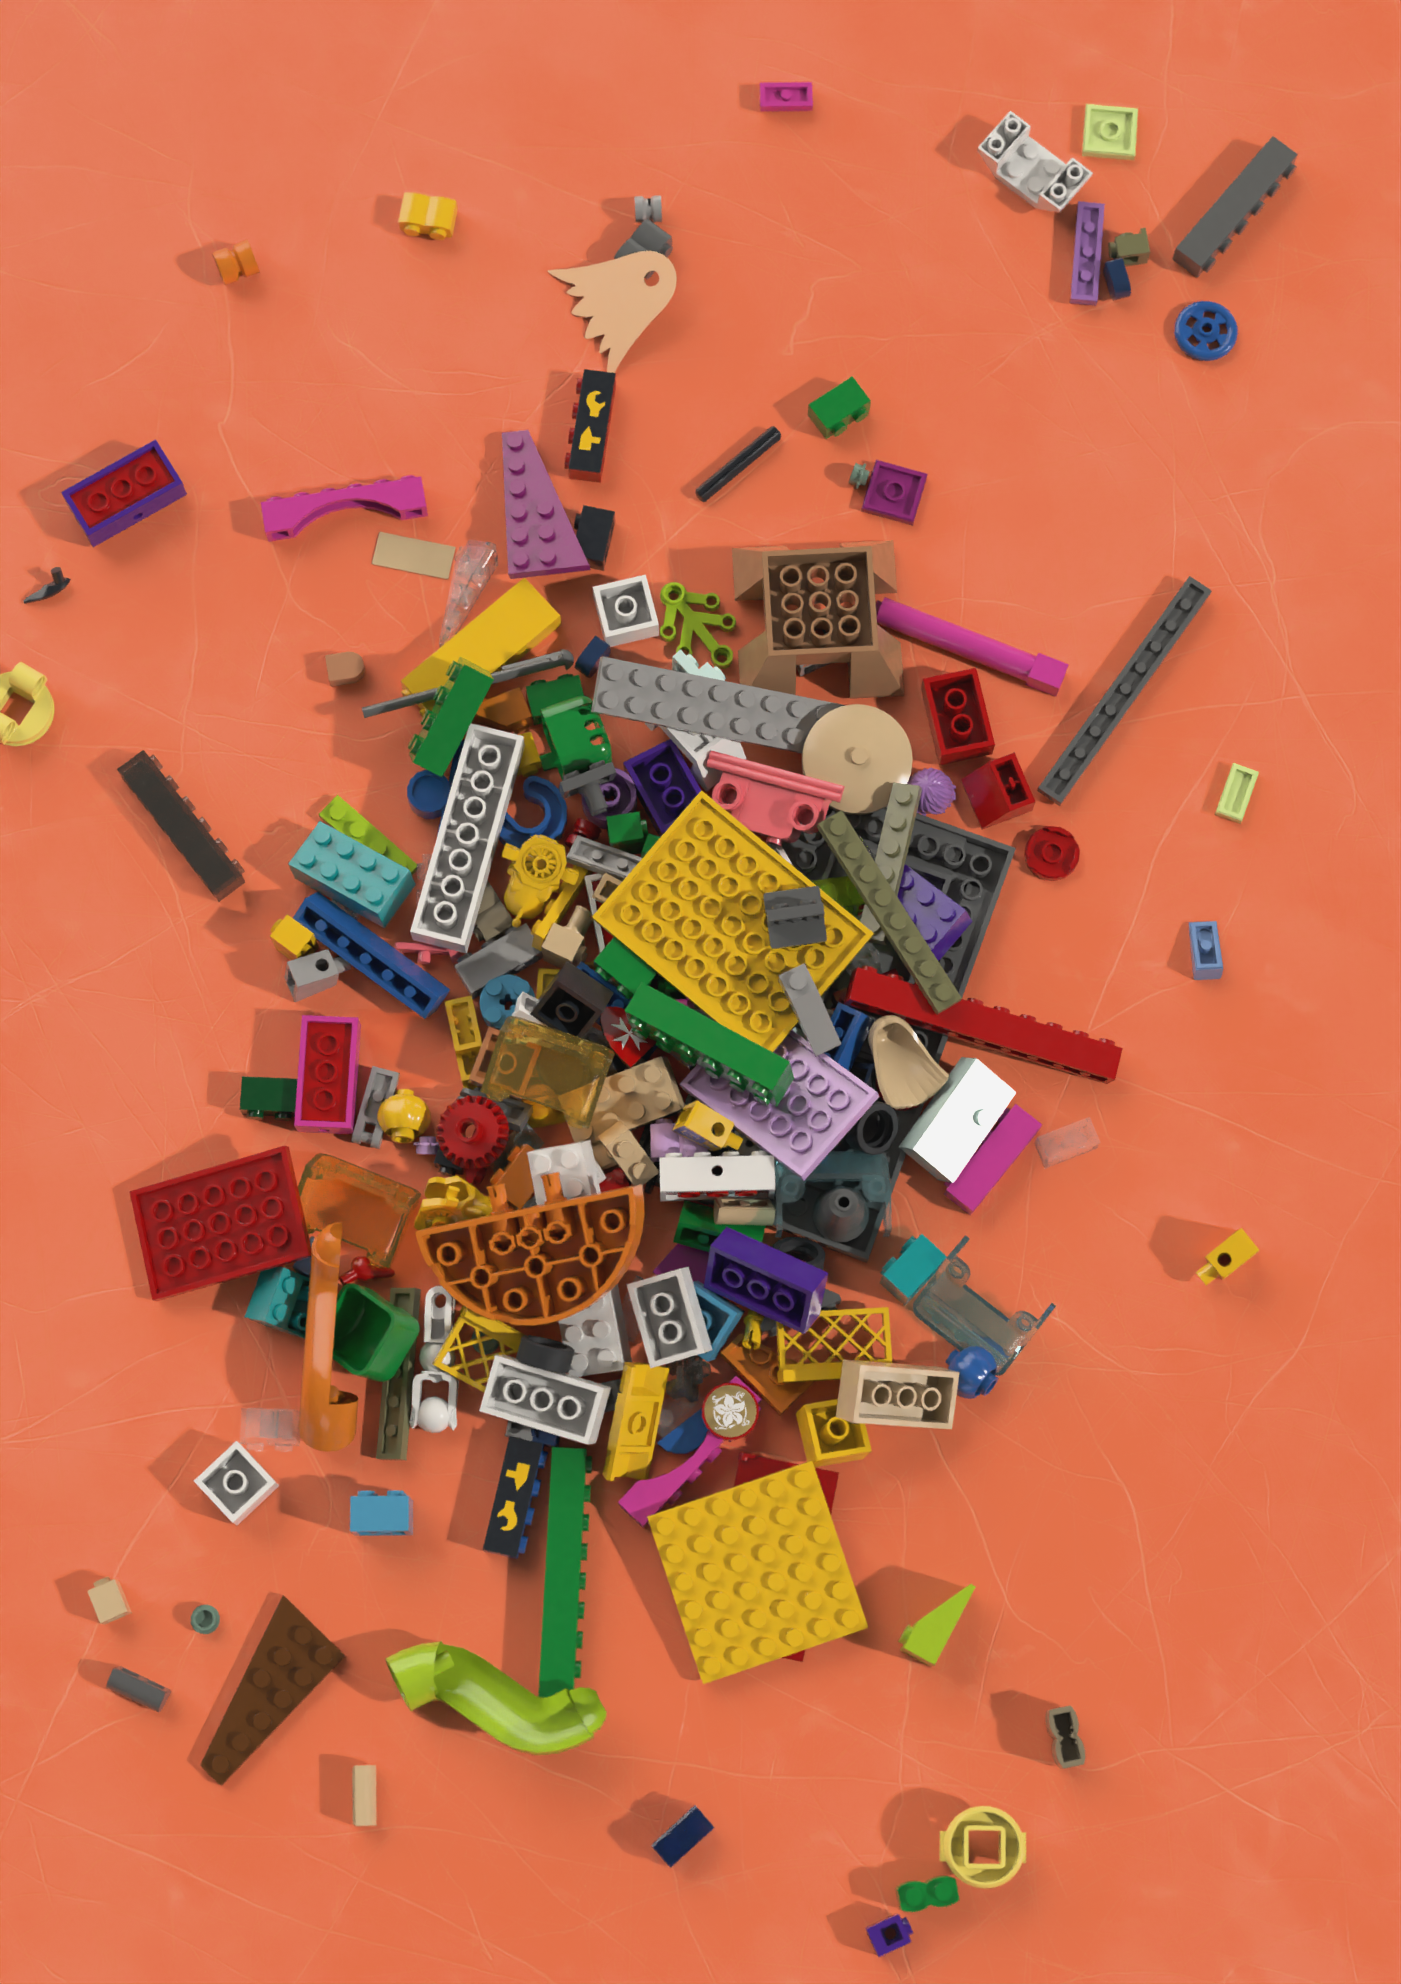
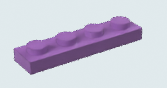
[1070,201,1105,306]

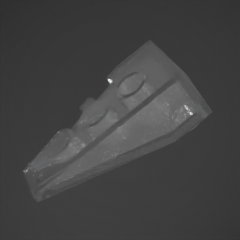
[439,540,498,647]

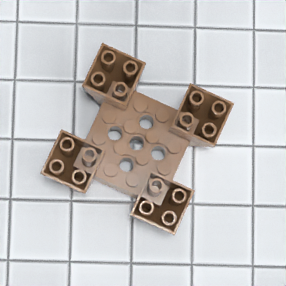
[732,540,904,699]

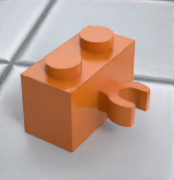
[490,1144,535,1210]

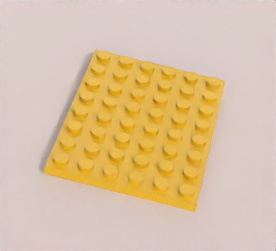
[592,790,874,1052]

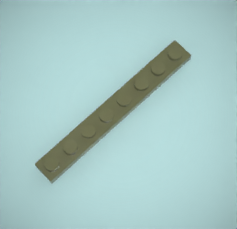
[817,810,962,1015]

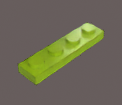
[319,795,419,875]

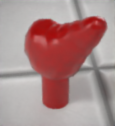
[339,1256,395,1286]

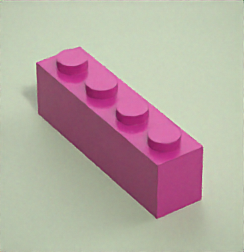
[944,1104,1042,1216]

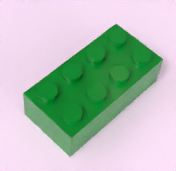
[408,656,494,777]

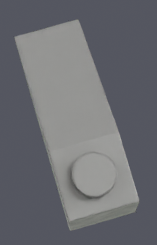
[778,963,841,1057]

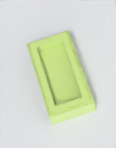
[1215,763,1259,824]

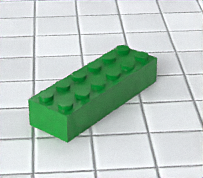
[625,982,794,1107]

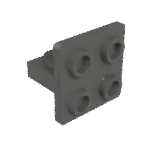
[763,886,827,949]

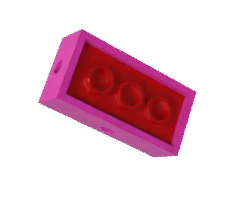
[294,1015,361,1134]

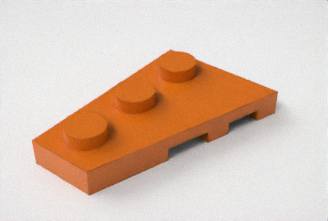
[720,1333,815,1415]

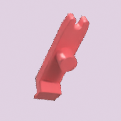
[395,942,462,964]

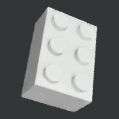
[627,1267,712,1368]

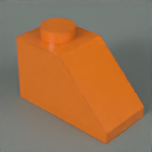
[473,687,533,734]

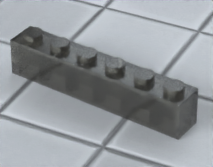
[117,750,245,902]

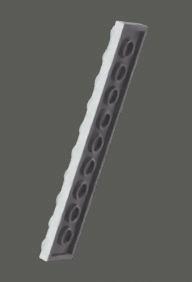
[591,657,846,753]

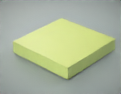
[1082,104,1138,160]

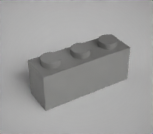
[454,923,543,999]

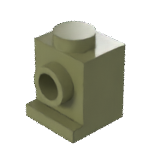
[1108,228,1150,266]

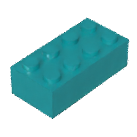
[288,821,416,928]

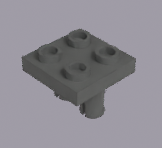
[558,760,616,817]

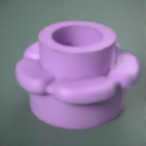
[413,1136,439,1154]

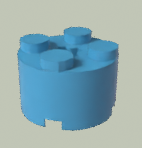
[480,975,535,1033]

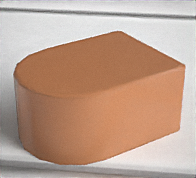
[325,652,365,687]

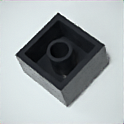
[530,961,614,1045]

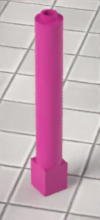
[876,597,1069,697]

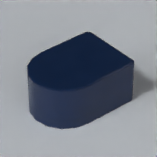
[1103,258,1131,300]
[574,636,611,678]

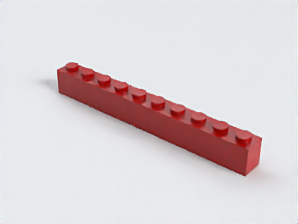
[843,966,1123,1084]

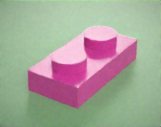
[760,82,813,111]

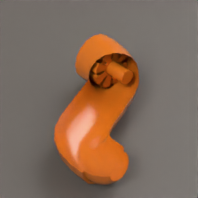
[299,1222,359,1452]

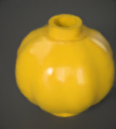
[377,1089,431,1143]

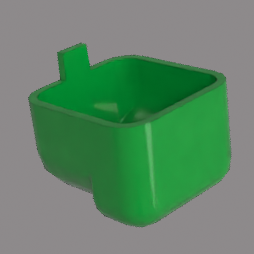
[332,1283,420,1382]

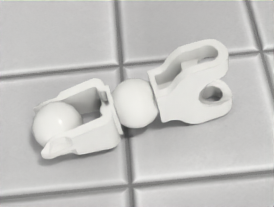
[409,1286,459,1433]

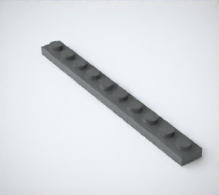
[1037,576,1212,806]

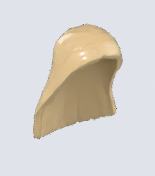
[868,1015,949,1109]

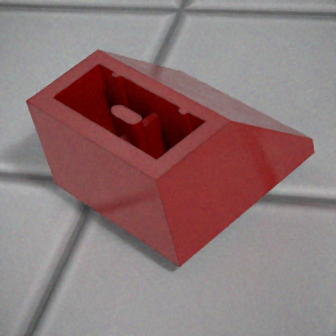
[961,752,1036,830]

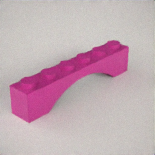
[261,475,428,542]
[618,1376,761,1528]

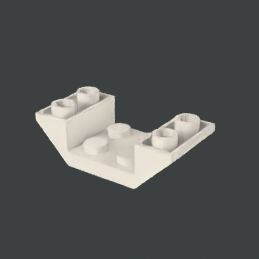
[977,111,1093,213]
[645,723,747,792]

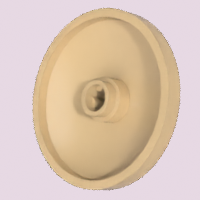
[802,704,913,815]

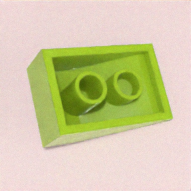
[898,1584,976,1667]

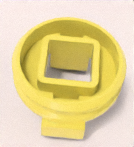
[0,662,54,746]
[939,1806,1026,1889]

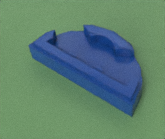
[657,1408,708,1454]

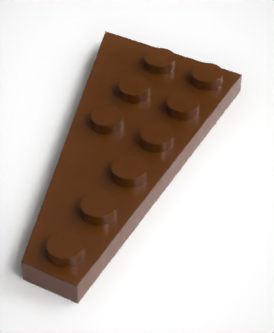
[200,1595,346,1786]

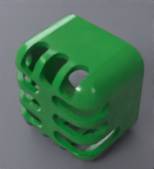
[539,696,612,780]

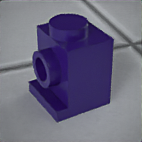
[865,1913,913,1957]

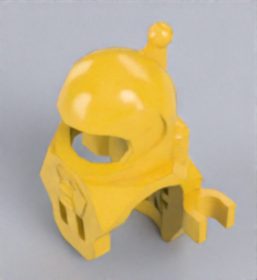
[501,834,579,928]
[414,1175,493,1230]

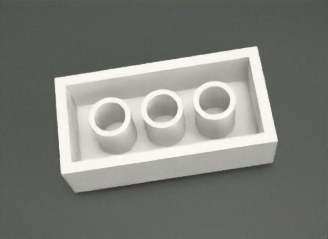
[479,1355,612,1445]

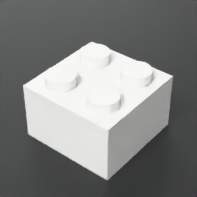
[593,575,659,647]
[194,1441,280,1525]

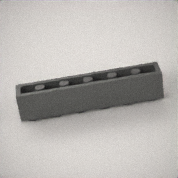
[1172,136,1298,278]

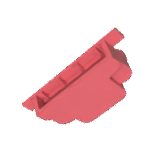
[706,751,845,846]

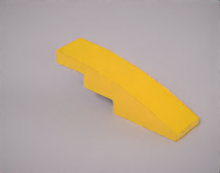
[444,995,483,1090]

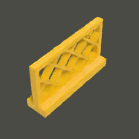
[432,1306,525,1393]
[776,1307,892,1383]

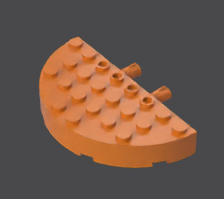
[415,1172,644,1325]

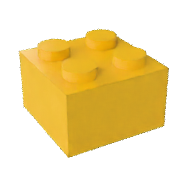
[796,1399,872,1467]

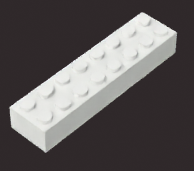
[410,723,525,953]
[527,1140,632,1377]

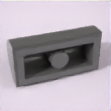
[106,1666,171,1713]

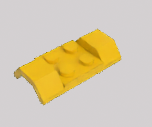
[603,1362,669,1481]

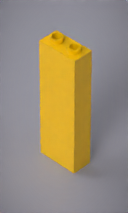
[401,578,561,717]

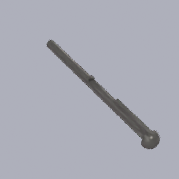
[362,649,574,718]

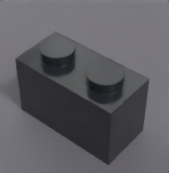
[574,505,615,571]

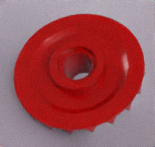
[436,1095,509,1169]

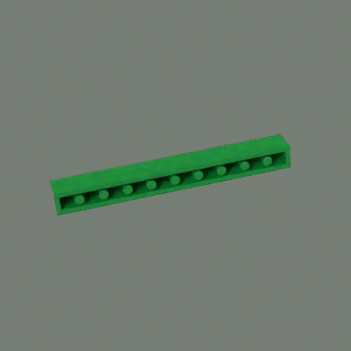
[538,1447,592,1698]

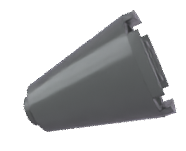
[812,1186,869,1242]

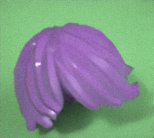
[907,768,956,816]

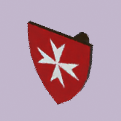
[600,1007,656,1068]

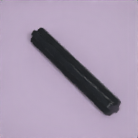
[695,426,781,502]

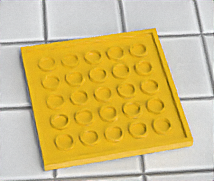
[647,1460,868,1684]

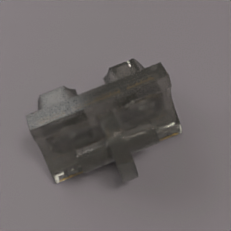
[666,1355,711,1403]

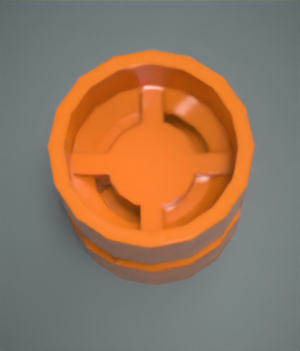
[212,240,260,285]

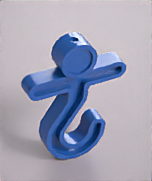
[407,739,567,849]

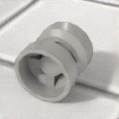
[635,195,662,223]

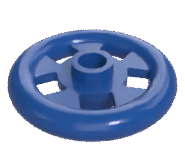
[1174,301,1238,361]

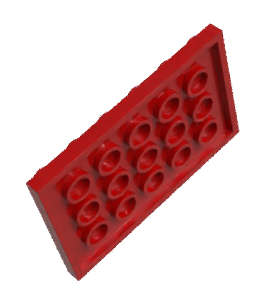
[129,1145,311,1301]

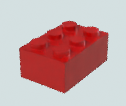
[921,668,995,765]

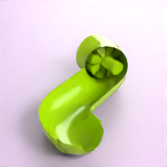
[385,1641,607,1756]

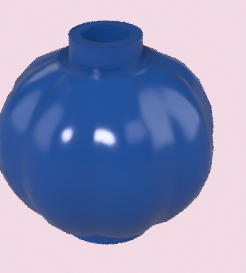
[945,1346,998,1399]

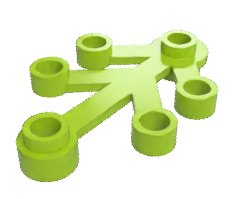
[660,582,736,669]

